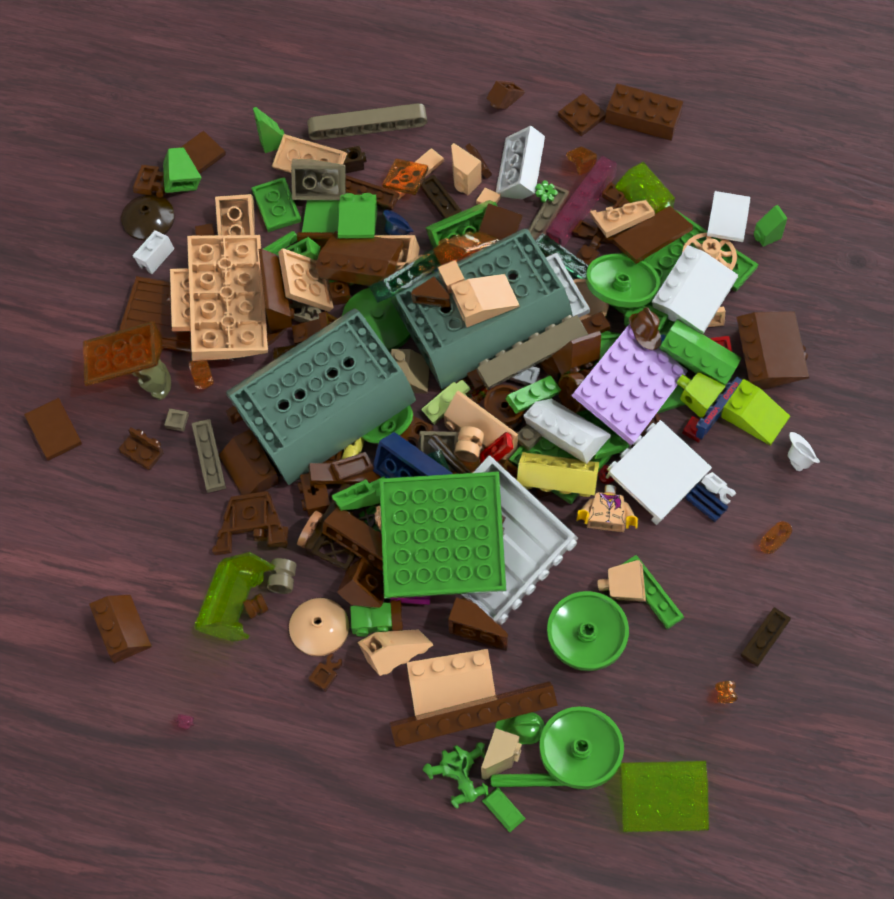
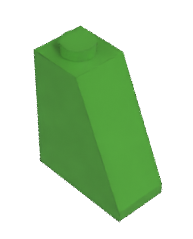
[163,148,202,193]

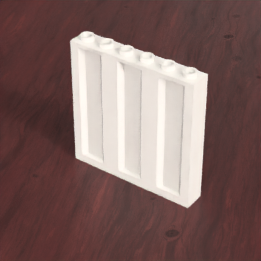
[461,455,578,625]

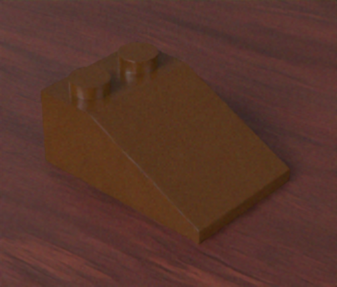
[448,597,508,651]

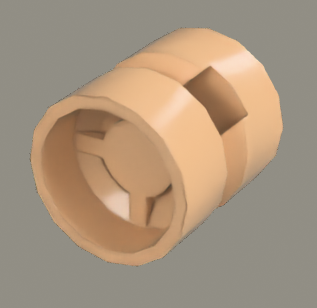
[454,426,484,462]

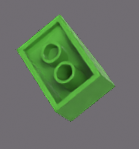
[338,193,377,238]

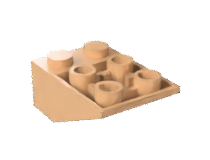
[358,629,433,676]

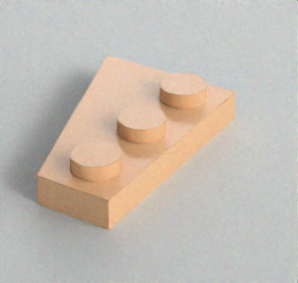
[590,200,655,238]

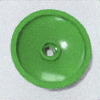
[362,405,413,443]

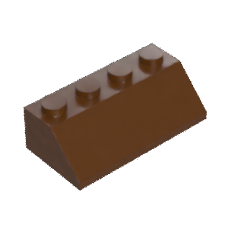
[258,249,295,330]

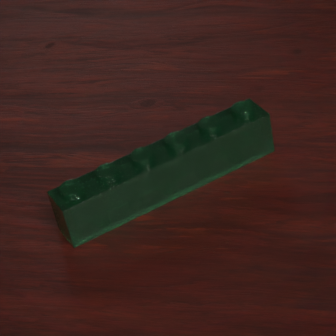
[369,240,457,303]

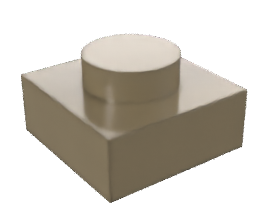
[164,409,189,432]
[517,424,542,451]

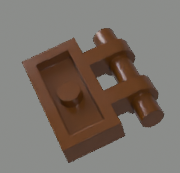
[133,165,165,198]

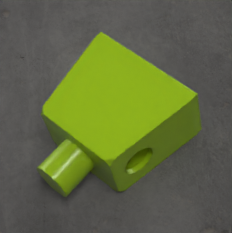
[676,373,726,418]

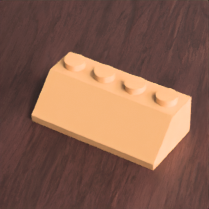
[444,390,518,467]

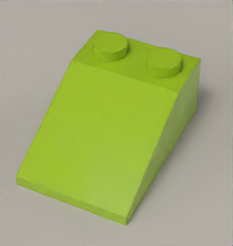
[721,379,790,446]

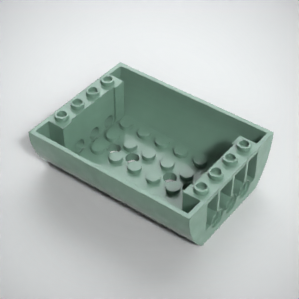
[390,229,573,389]
[226,308,416,485]

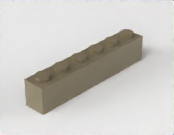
[477,315,588,391]

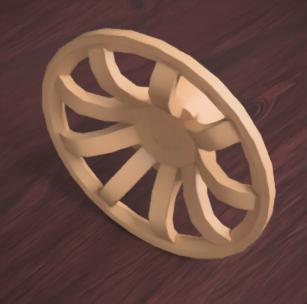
[682,233,737,270]

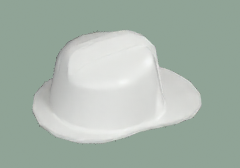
[788,432,820,471]

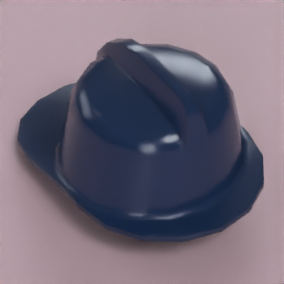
[383,210,414,235]

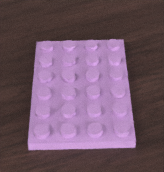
[571,324,688,445]

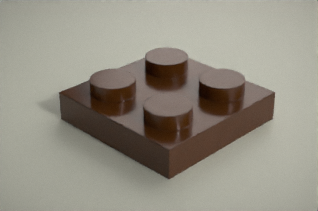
[558,93,606,137]

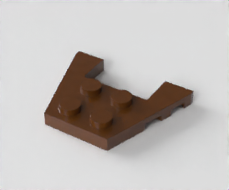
[572,182,641,244]
[212,491,288,555]

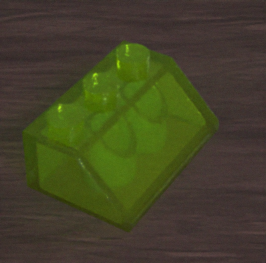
[615,162,675,214]

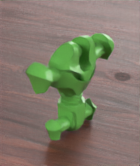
[422,742,489,809]

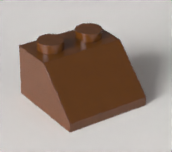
[552,331,601,375]
[337,557,385,608]

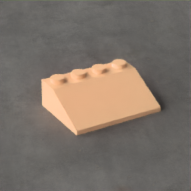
[407,649,495,716]

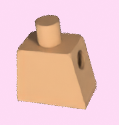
[598,560,646,602]

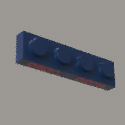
[696,377,742,440]

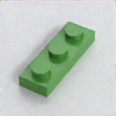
[505,375,561,414]

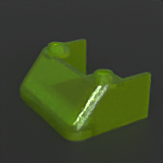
[195,552,275,642]

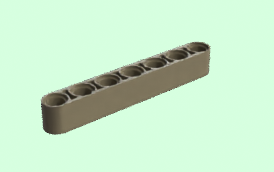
[307,104,427,140]

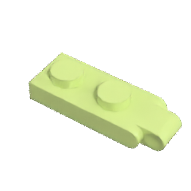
[421,380,470,425]

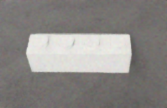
[496,126,545,199]
[524,399,611,464]

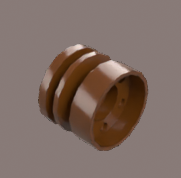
[558,368,593,413]

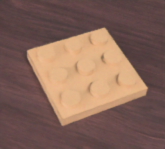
[278,248,334,312]

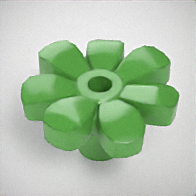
[535,180,558,203]

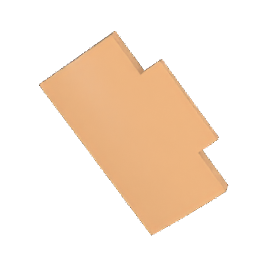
[170,235,268,361]

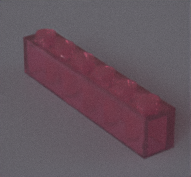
[545,156,617,251]

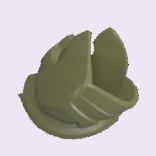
[131,356,171,400]

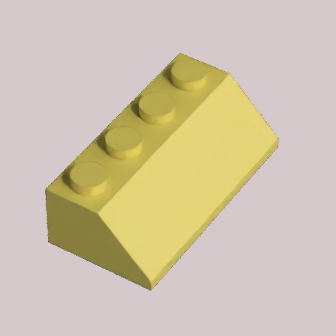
[517,452,599,497]

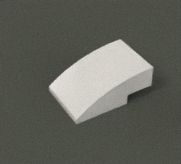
[707,191,750,242]

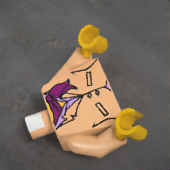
[576,485,638,532]

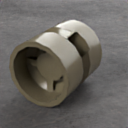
[267,558,297,594]

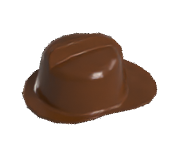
[629,307,662,350]

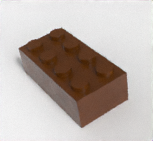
[605,83,683,141]

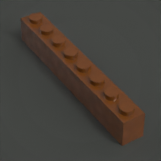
[390,681,558,747]

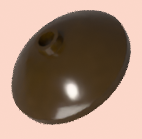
[121,194,175,241]

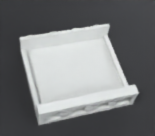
[606,420,712,525]

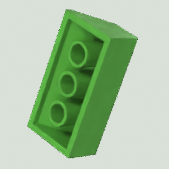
[425,200,497,262]
[659,319,741,385]

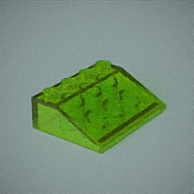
[619,761,709,832]

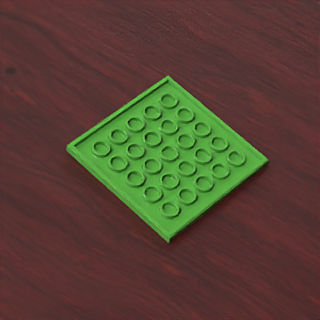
[379,471,506,598]

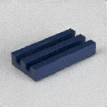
[685,483,728,522]

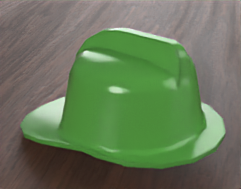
[495,712,545,745]

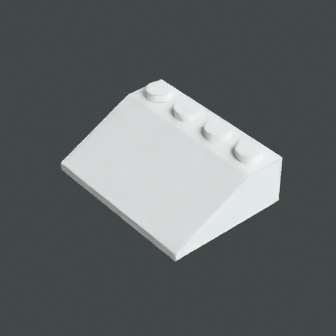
[652,245,738,334]

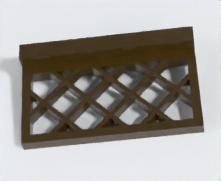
[305,483,380,571]

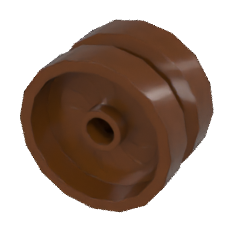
[484,384,525,431]

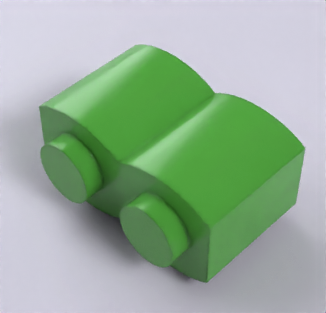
[350,603,392,637]

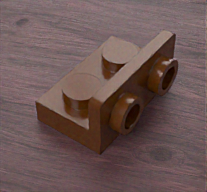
[119,427,164,470]

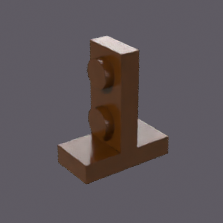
[292,312,337,344]

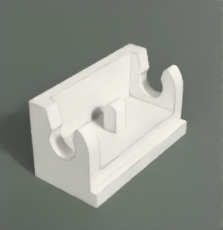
[133,231,174,274]

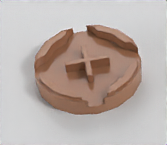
[297,511,323,548]

